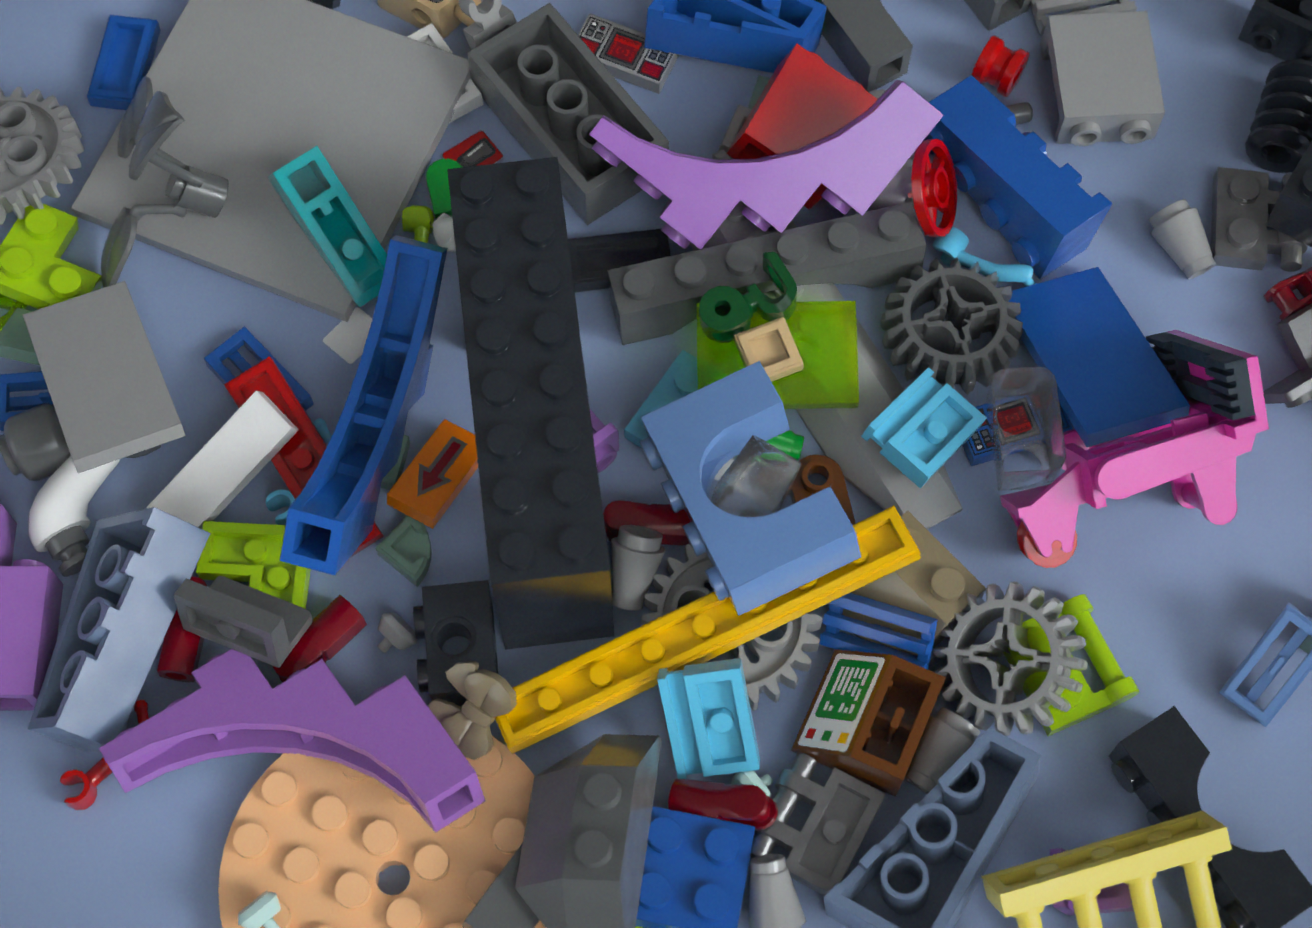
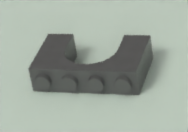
[815,0,1031,92]

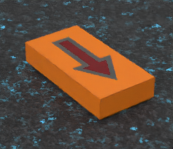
[387,419,478,529]

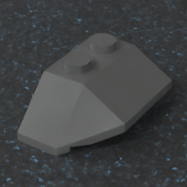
[515,734,662,928]

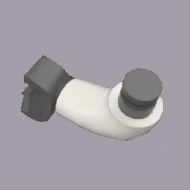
[28,445,161,577]

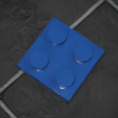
[636,807,755,928]

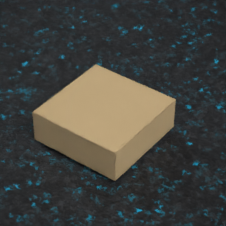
[734,317,804,382]

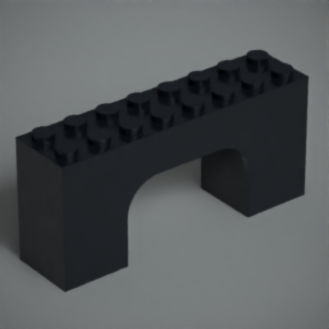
[447,157,614,650]

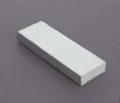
[147,390,299,529]

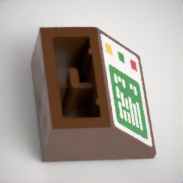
[791,649,946,797]

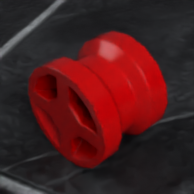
[971,35,1030,98]

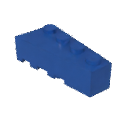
[924,75,1113,280]

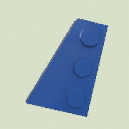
[644,0,827,73]

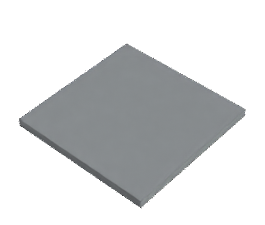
[71,0,471,322]

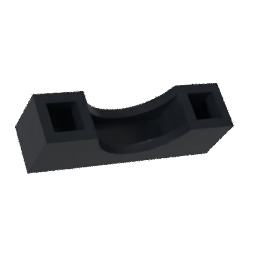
[1108,706,1312,928]

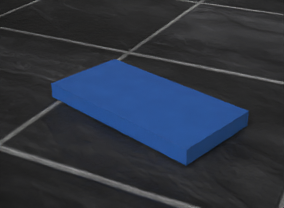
[1008,267,1190,448]

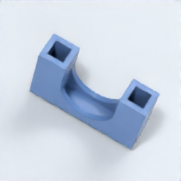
[639,361,861,616]

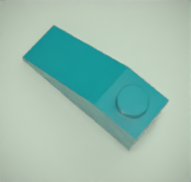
[267,146,387,307]

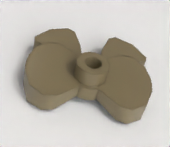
[429,661,517,760]

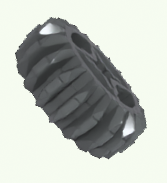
[880,257,1023,395]

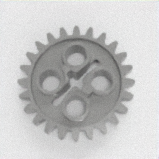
[0,87,84,225]
[642,544,822,711]

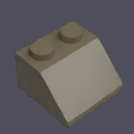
[825,511,987,656]

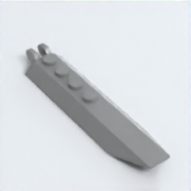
[690,149,963,529]

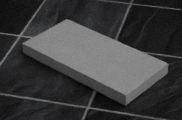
[23,281,186,474]

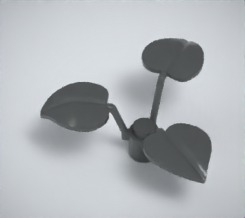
[101,76,229,288]

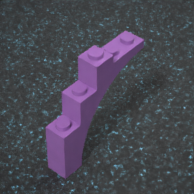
[589,80,944,250]
[0,504,63,711]
[98,649,485,833]

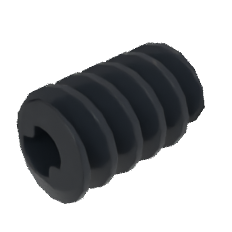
[1245,60,1312,173]

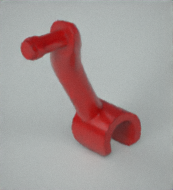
[60,700,149,810]

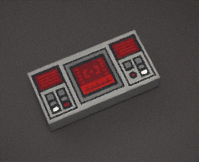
[578,13,679,94]

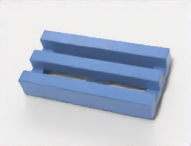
[1219,603,1312,727]

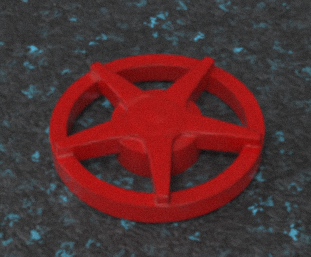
[908,139,957,237]

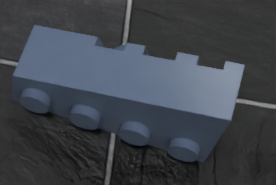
[27,507,210,751]
[823,728,1042,928]

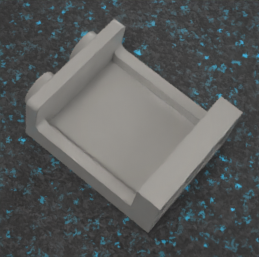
[1040,11,1165,146]

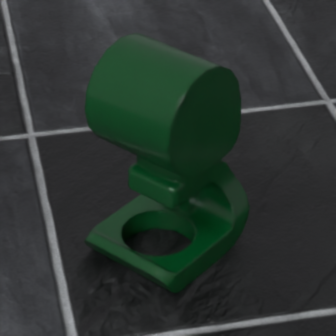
[699,252,797,343]

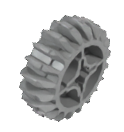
[932,582,1088,736]

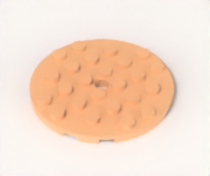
[218,736,546,928]

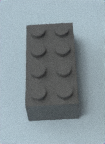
[467,3,669,225]

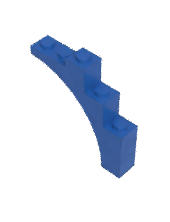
[280,235,448,575]

